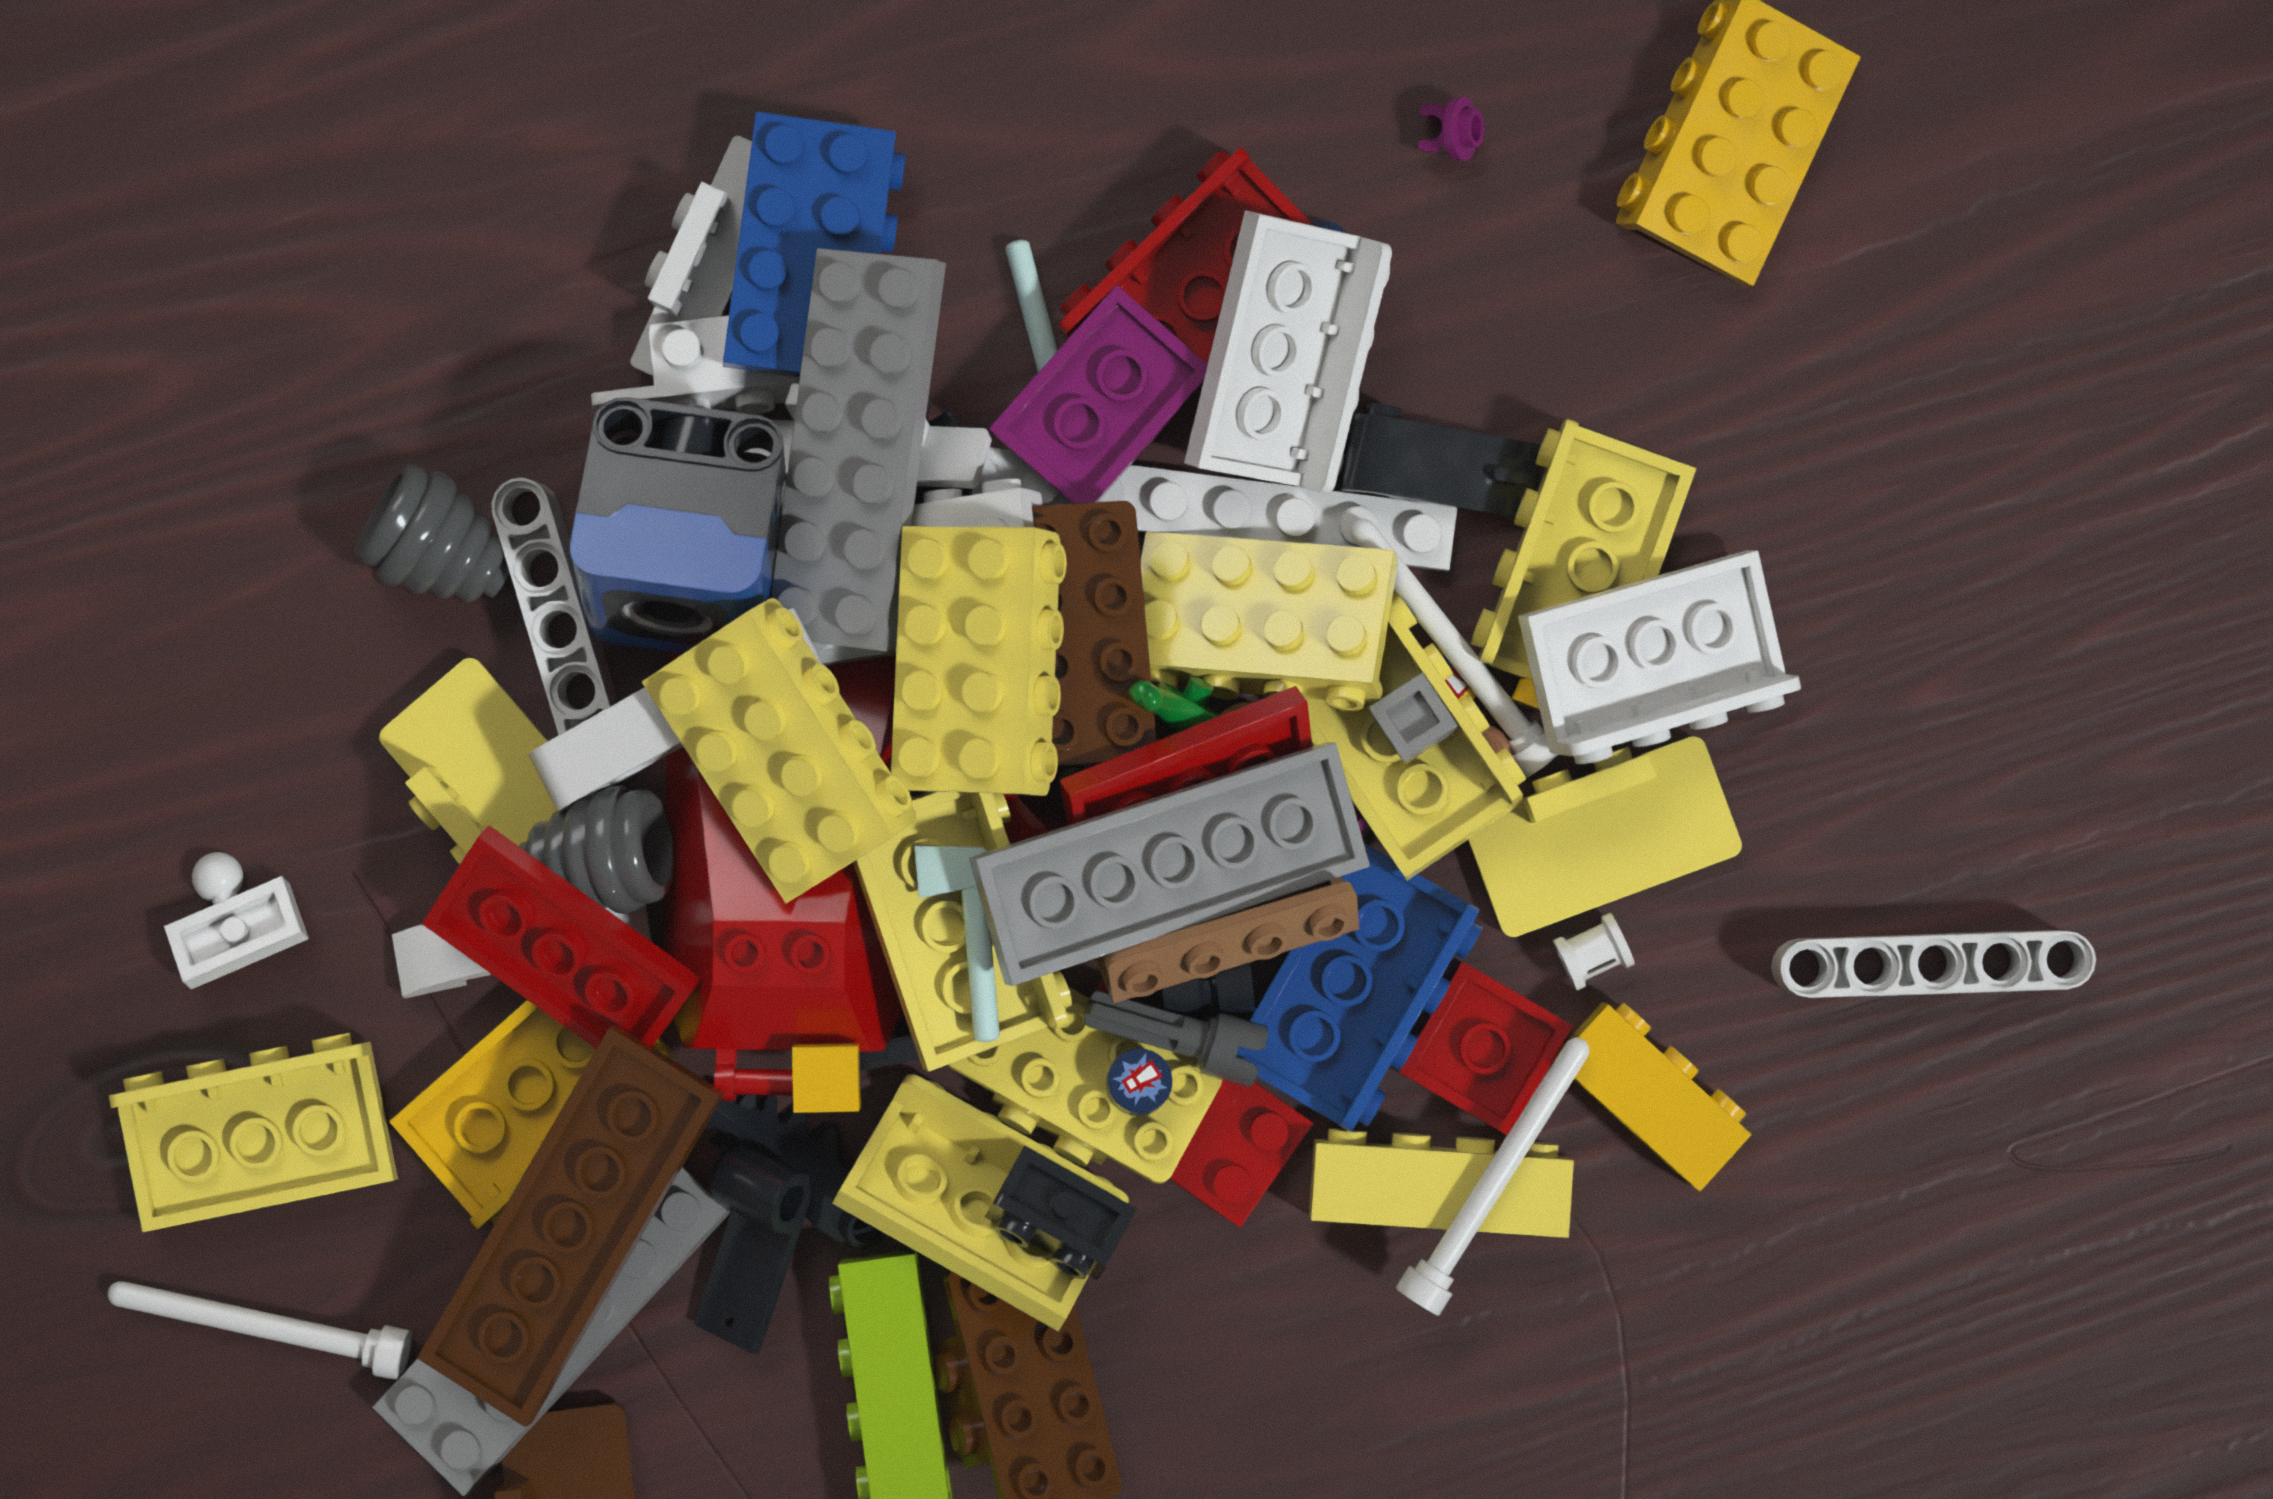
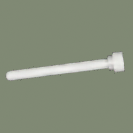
[1351,519,1558,777]
[1395,1037,1590,1316]
[107,1281,412,1380]

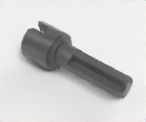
[1084,990,1268,1088]

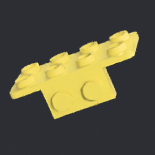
[379,658,557,864]
[1468,736,1742,937]
[947,986,1222,1184]

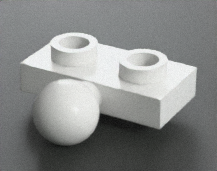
[164,852,309,989]

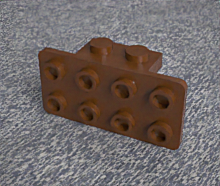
[1032,501,1157,766]
[933,1270,1122,1499]
[494,1403,637,1499]

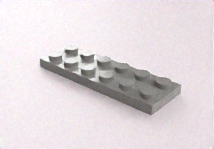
[771,248,946,653]
[969,742,1370,986]
[372,1165,731,1496]

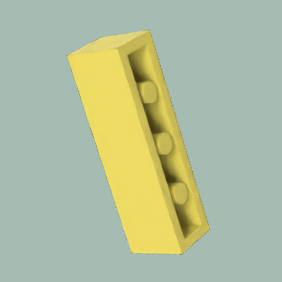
[1309,1128,1574,1238]

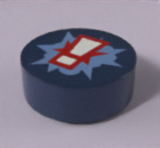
[1106,1048,1173,1116]

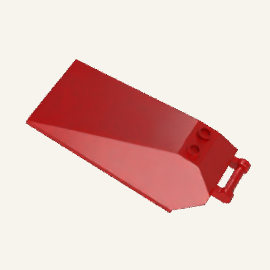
[663,652,913,1101]

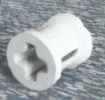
[1552,913,1635,990]

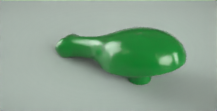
[1129,677,1221,734]

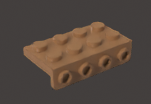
[1095,876,1359,1004]

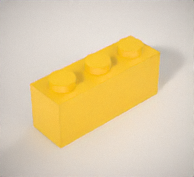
[1553,1002,1752,1192]

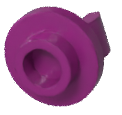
[1418,96,1484,161]

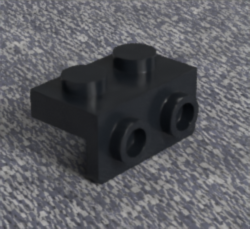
[985,1145,1137,1280]

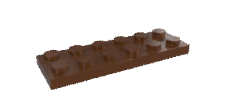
[417,1025,725,1427]

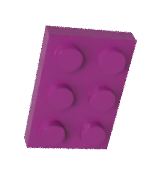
[989,285,1208,504]

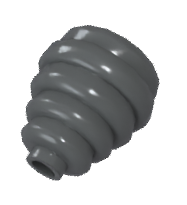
[354,464,510,604]
[519,785,675,913]

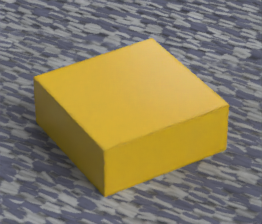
[792,1043,861,1113]

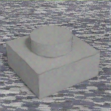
[1368,672,1459,765]

